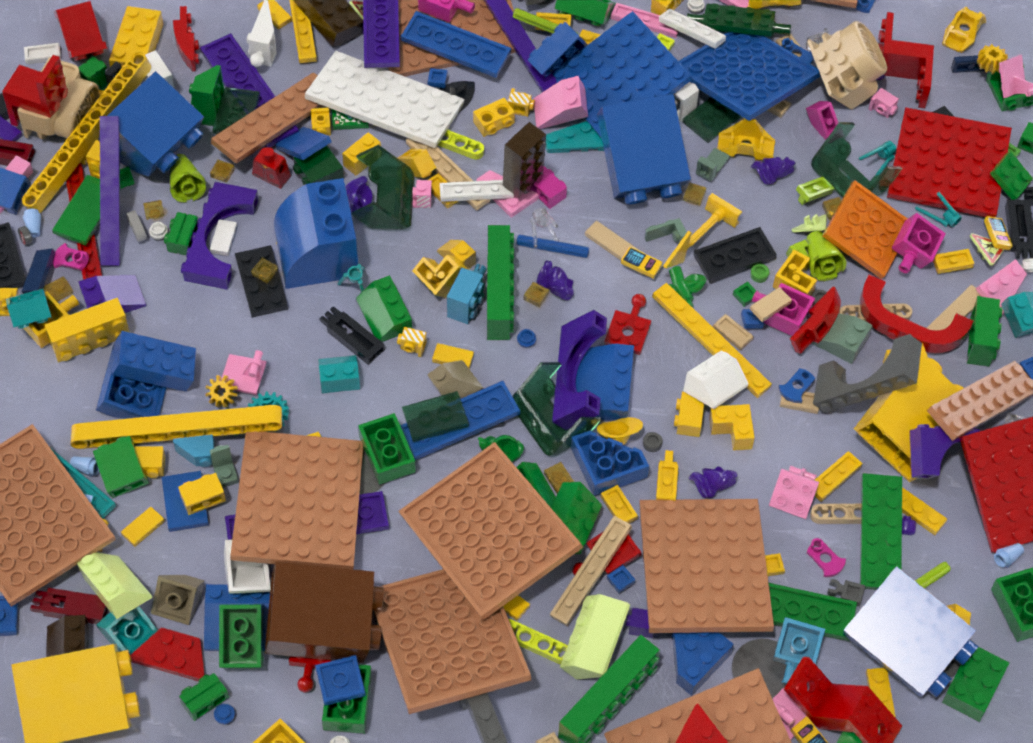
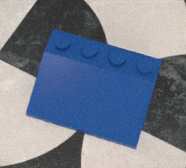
[96,343,166,419]
[576,344,634,421]
[204,584,271,651]

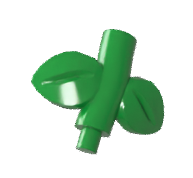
[668,266,707,308]

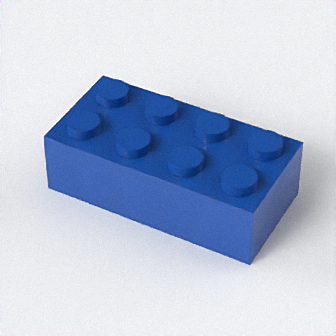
[112,331,196,392]

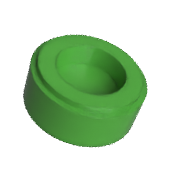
[750,264,769,283]

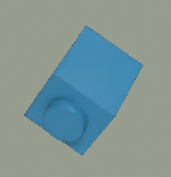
[173,435,215,467]

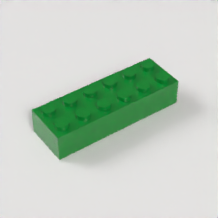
[487,225,514,340]
[558,635,660,743]

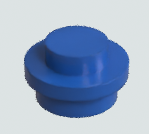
[517,329,536,347]
[214,704,235,725]

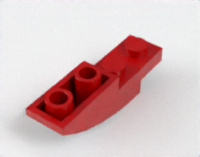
[173,6,199,72]
[790,287,841,354]

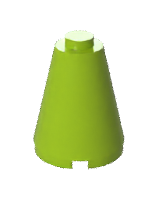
[170,154,206,202]
[806,231,847,281]

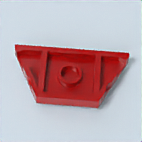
[130,627,204,681]
[675,703,728,743]

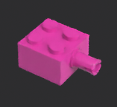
[418,0,475,23]
[892,213,946,273]
[752,283,815,336]

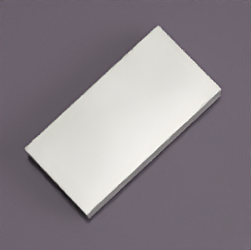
[24,43,61,64]
[210,219,237,256]

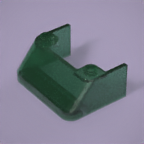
[811,122,902,197]
[352,144,414,230]
[512,362,602,456]

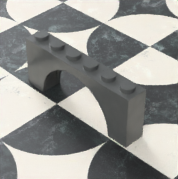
[813,334,922,413]

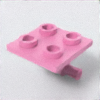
[999,55,1033,98]
[220,350,267,395]
[769,466,819,519]
[773,688,811,740]

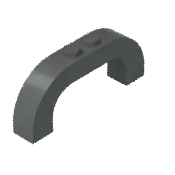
[459,693,507,743]

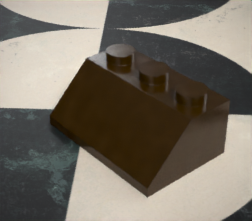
[46,615,89,657]

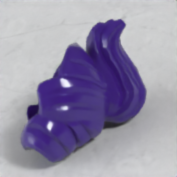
[751,157,796,185]
[345,176,373,219]
[536,260,574,300]
[688,466,738,498]

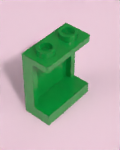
[986,64,1033,112]
[93,436,149,498]

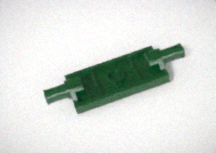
[687,3,791,37]

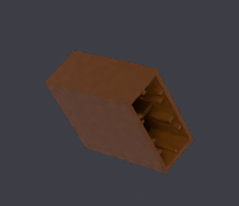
[265,561,384,663]

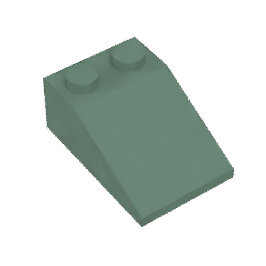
[811,313,873,364]

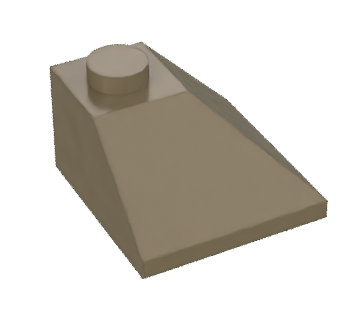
[427,360,484,404]
[151,575,205,625]

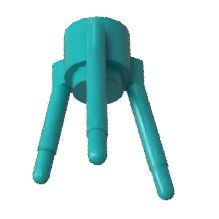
[859,141,897,179]
[915,192,962,228]
[337,264,365,292]

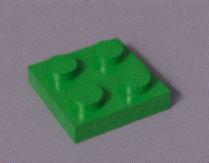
[990,151,1033,200]

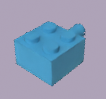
[447,264,487,324]
[773,617,825,685]

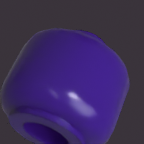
[902,516,917,536]

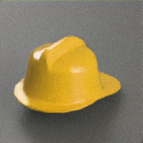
[597,417,643,445]

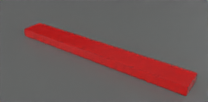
[66,163,102,280]

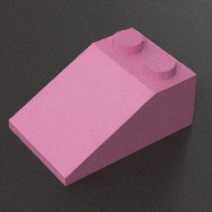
[533,76,588,129]

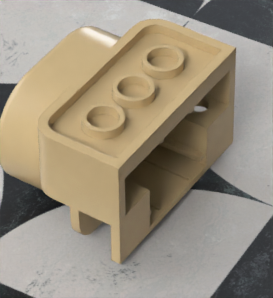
[807,21,887,110]
[18,57,99,139]

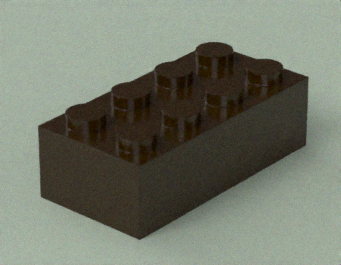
[293,0,363,47]
[502,122,546,198]

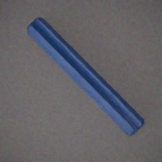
[516,234,589,258]

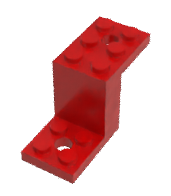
[54,1,107,61]
[878,12,934,109]
[2,55,68,127]
[783,657,902,743]

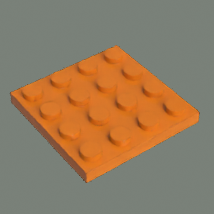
[822,180,908,279]

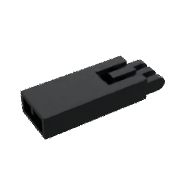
[1005,200,1033,259]
[319,306,385,365]

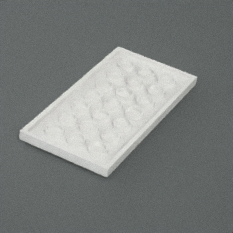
[305,51,464,148]

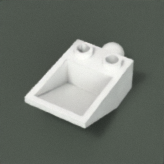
[247,0,277,67]
[224,540,271,594]

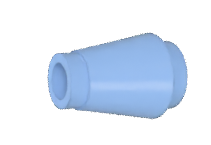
[23,209,41,238]
[70,456,100,477]
[994,543,1024,568]

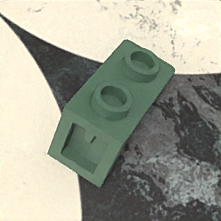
[696,148,729,182]
[645,218,687,244]
[210,445,239,488]

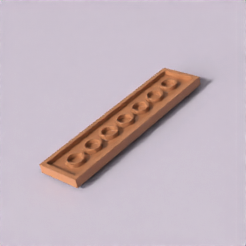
[211,72,323,164]
[927,361,1033,441]

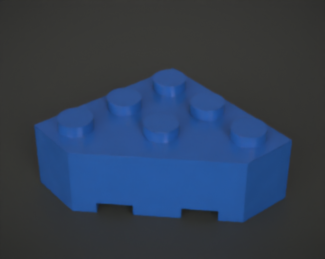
[528,22,588,78]
[571,431,649,496]
[672,632,734,696]

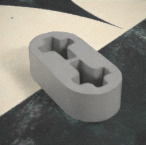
[126,210,147,242]

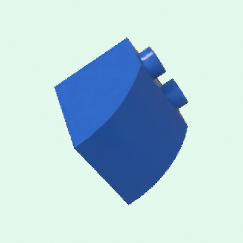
[98,71,204,176]
[274,178,358,289]

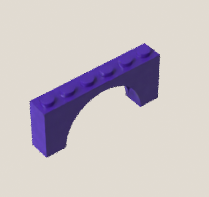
[181,182,259,290]
[552,310,607,430]
[910,424,980,479]

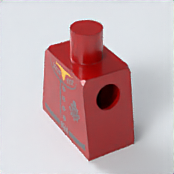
[252,147,291,189]

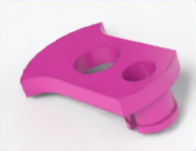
[53,243,89,270]
[807,538,846,577]

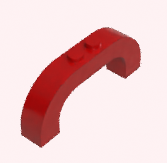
[860,274,973,353]

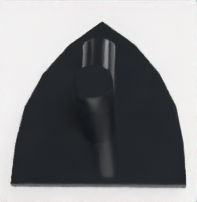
[439,81,475,113]

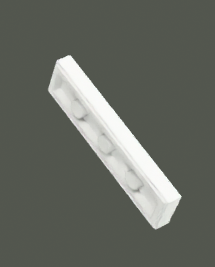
[659,9,726,49]
[440,180,514,202]

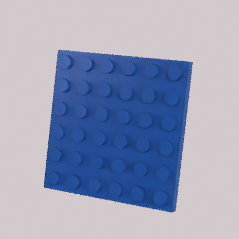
[551,11,693,137]
[679,32,821,121]

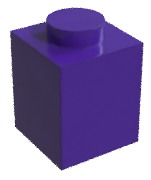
[626,608,653,638]

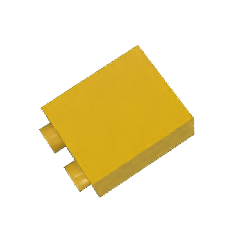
[853,355,964,482]
[11,643,140,743]

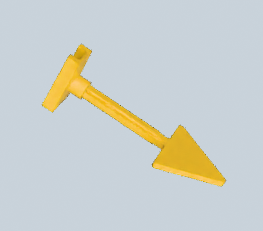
[663,193,742,269]

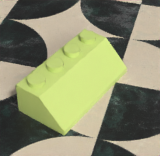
[77,552,152,619]
[560,594,630,680]

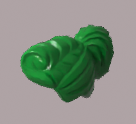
[478,435,524,462]

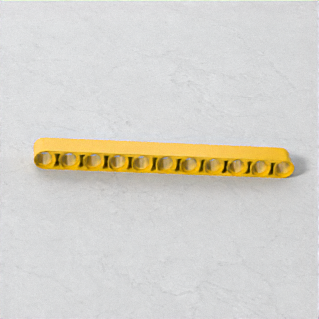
[22,51,151,213]
[70,405,282,449]

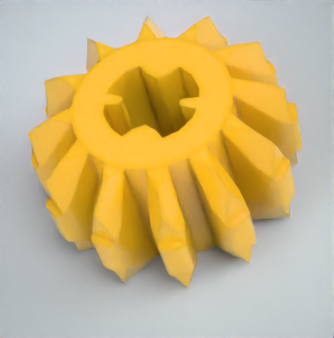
[977,44,1008,74]
[205,375,238,408]

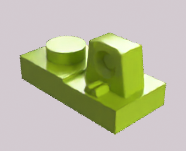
[796,177,835,205]

